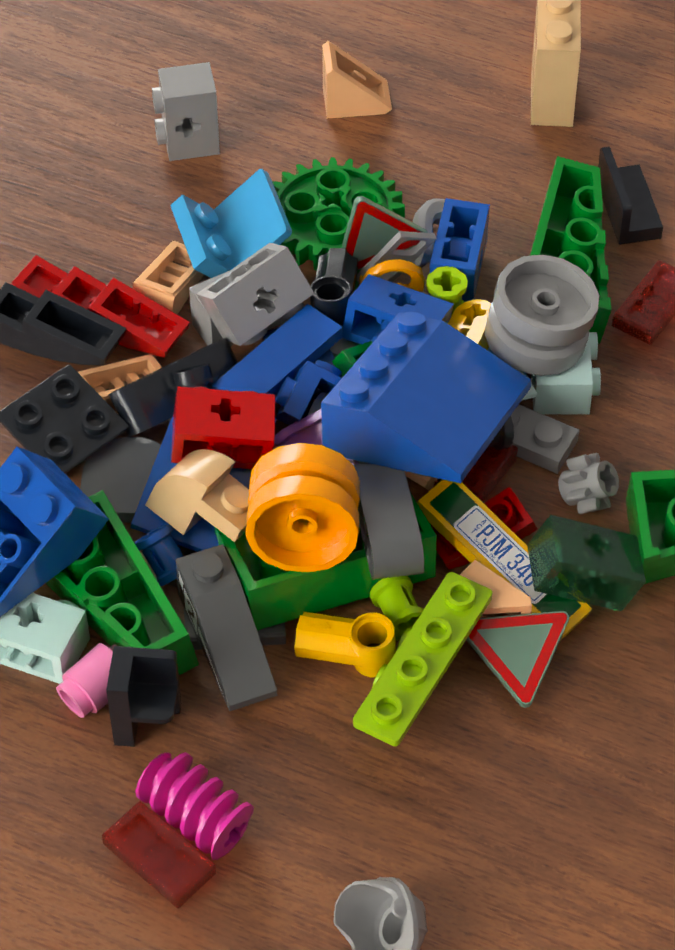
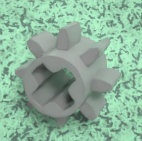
[558,452,619,514]

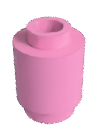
[56,643,116,718]

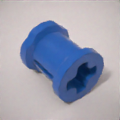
[134,523,184,587]

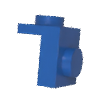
[275,360,342,425]

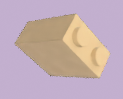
[531,0,581,127]

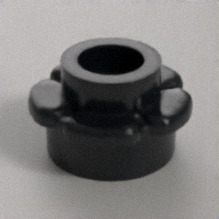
[172,363,218,392]

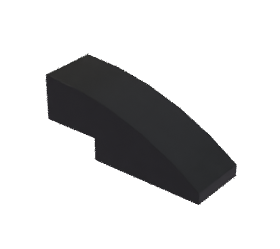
[0,282,126,365]

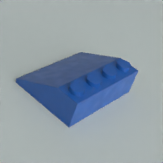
[321,312,531,483]

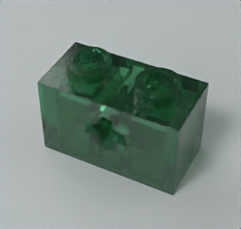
[527,514,646,611]

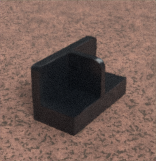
[106,646,182,747]

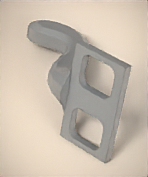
[357,198,445,282]

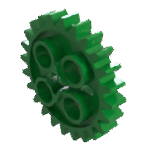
[272,157,405,271]

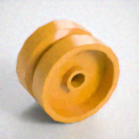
[246,443,360,572]

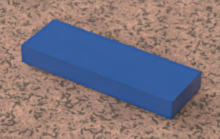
[212,304,343,396]

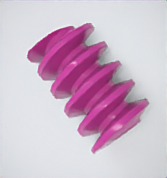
[135,752,254,860]

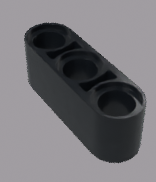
[108,338,238,437]

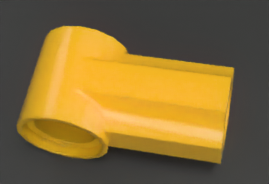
[294,612,397,678]

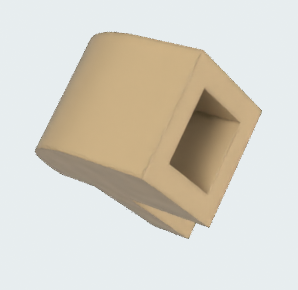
[145,449,249,542]

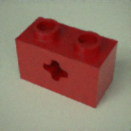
[171,386,275,469]

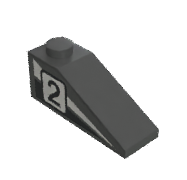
[176,544,278,711]

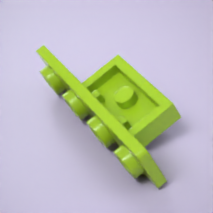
[353,572,492,746]

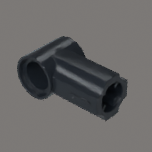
[310,248,358,330]

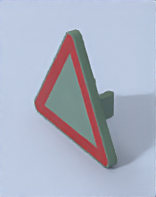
[341,196,428,270]
[466,611,569,708]

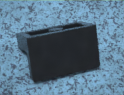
[598,147,663,245]

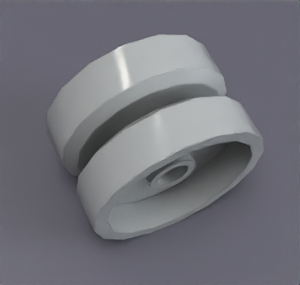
[484,255,599,376]

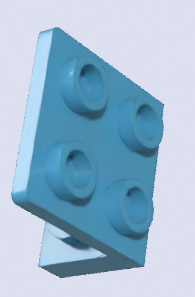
[170,169,292,278]

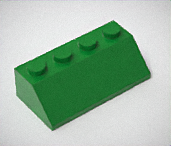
[214,490,437,630]

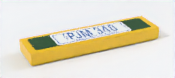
[417,480,592,641]

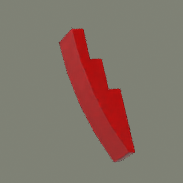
[10,255,190,358]

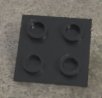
[0,364,129,473]

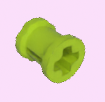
[426,266,468,316]
[369,576,424,641]

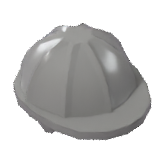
[333,877,428,950]

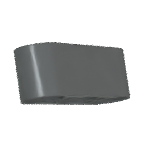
[354,463,424,580]

